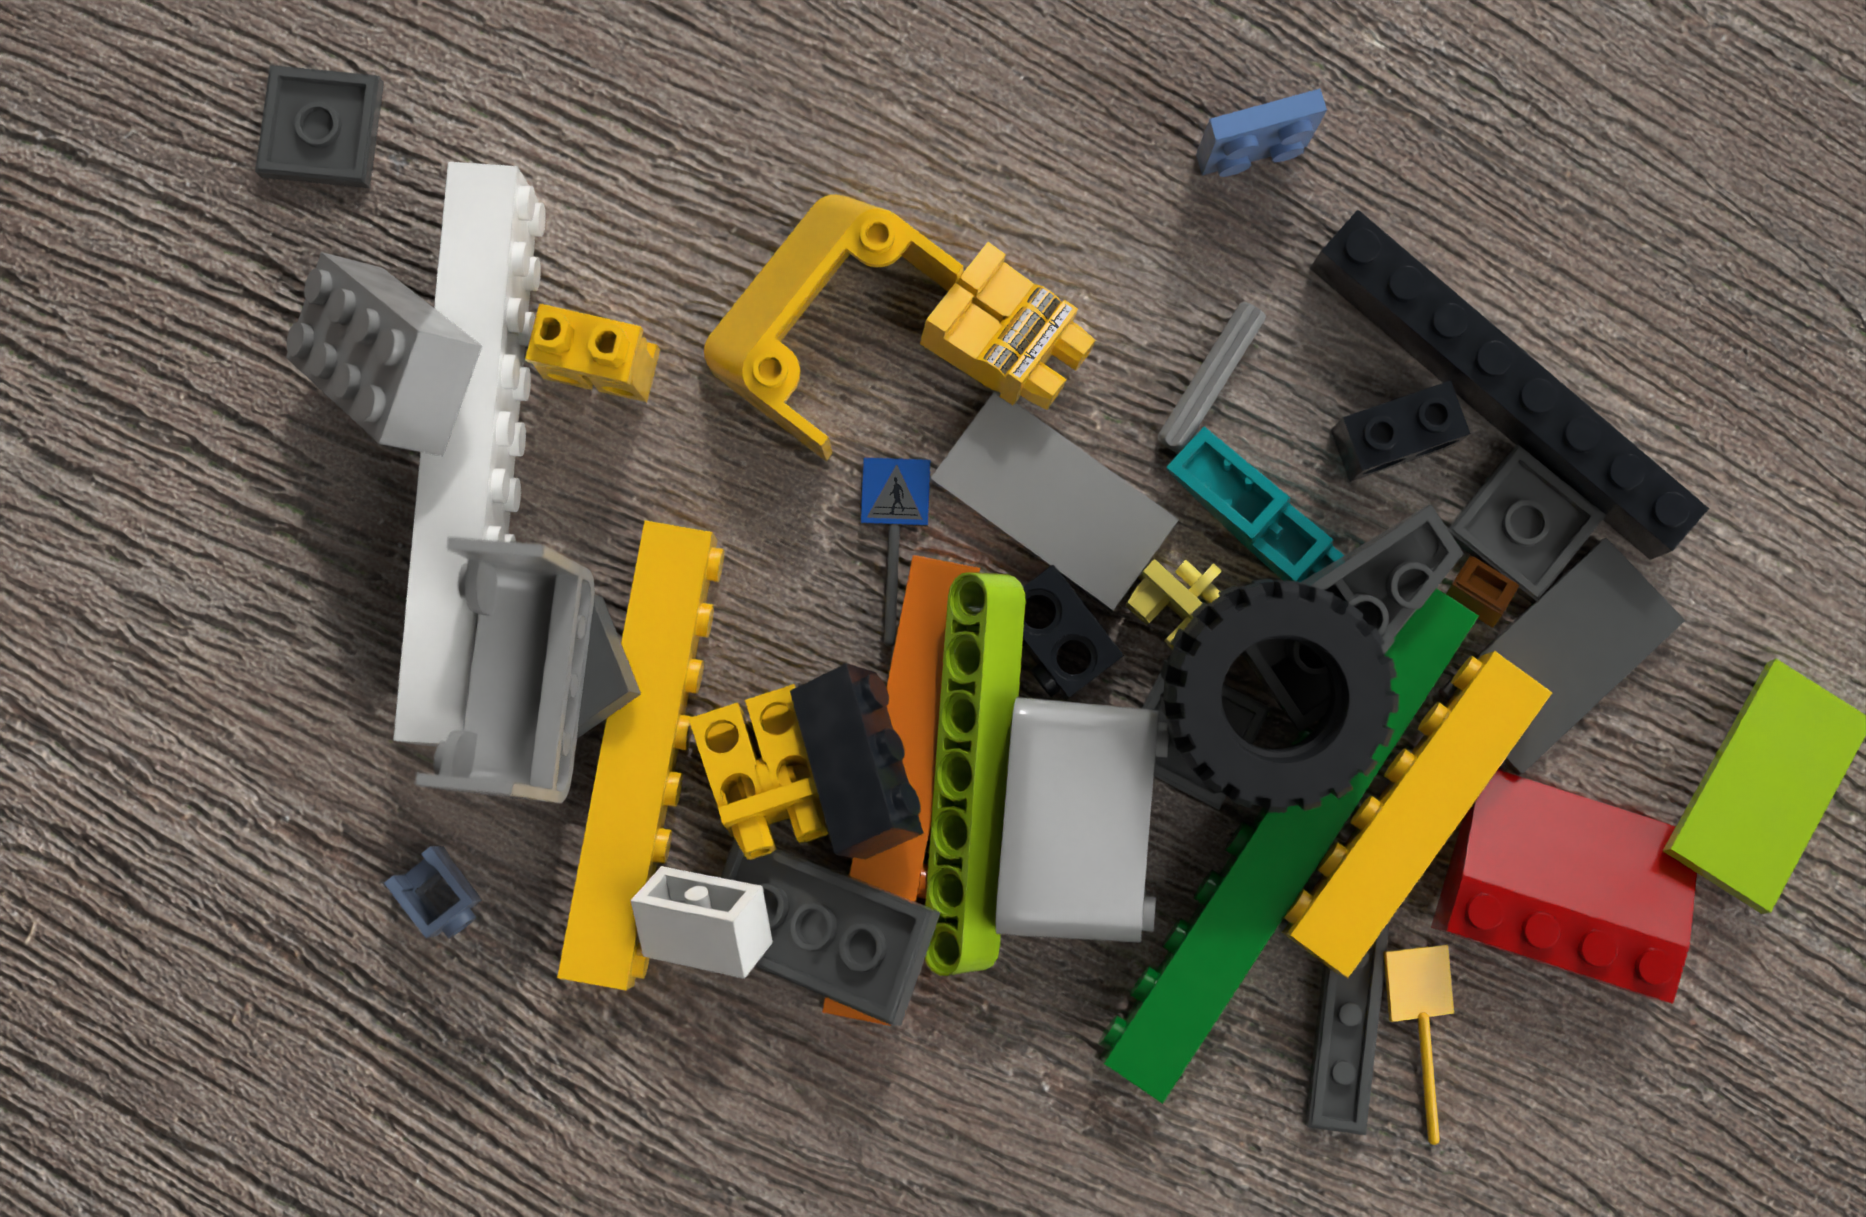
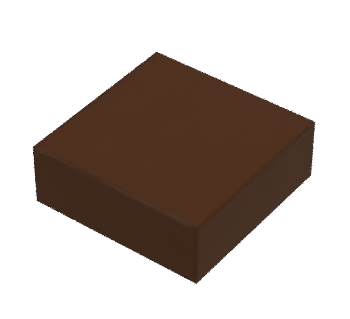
[1446,555,1519,628]

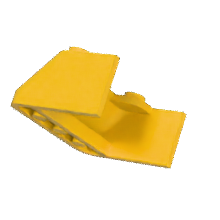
[704,194,964,461]

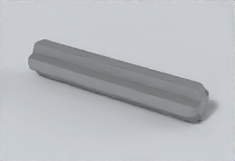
[1158,302,1266,453]

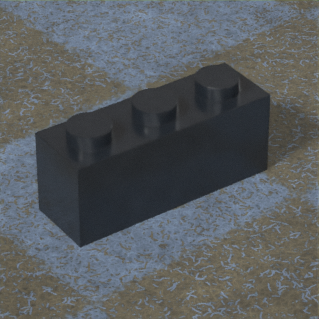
[790,663,924,859]

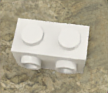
[631,866,773,979]

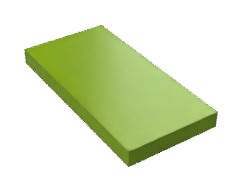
[1663,658,1866,914]

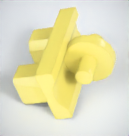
[1125,559,1222,650]

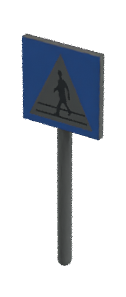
[861,457,931,647]

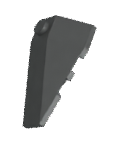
[1242,505,1463,732]

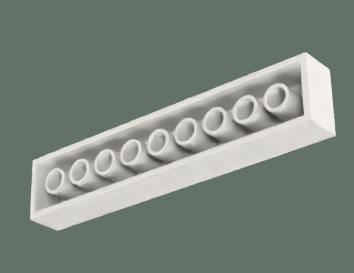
[393,162,545,746]

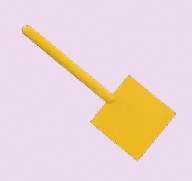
[1383,944,1454,1145]

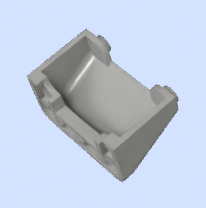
[996,697,1169,943]

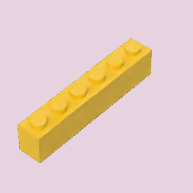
[1281,651,1553,978]

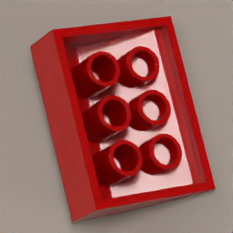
[1431,770,1697,1004]

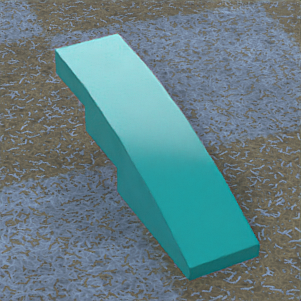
[1166,426,1345,582]

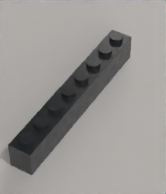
[1309,210,1710,560]

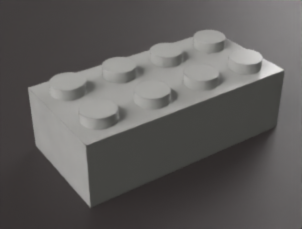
[286,252,482,456]

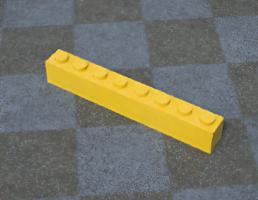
[557,520,725,990]

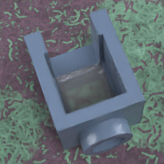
[384,846,482,939]

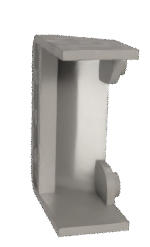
[415,537,595,803]

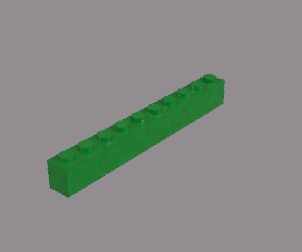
[1098,588,1479,1104]

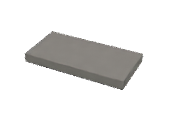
[930,391,1179,612]

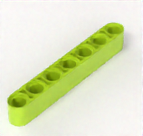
[925,572,1025,976]

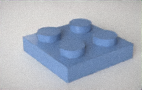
[1196,89,1327,177]

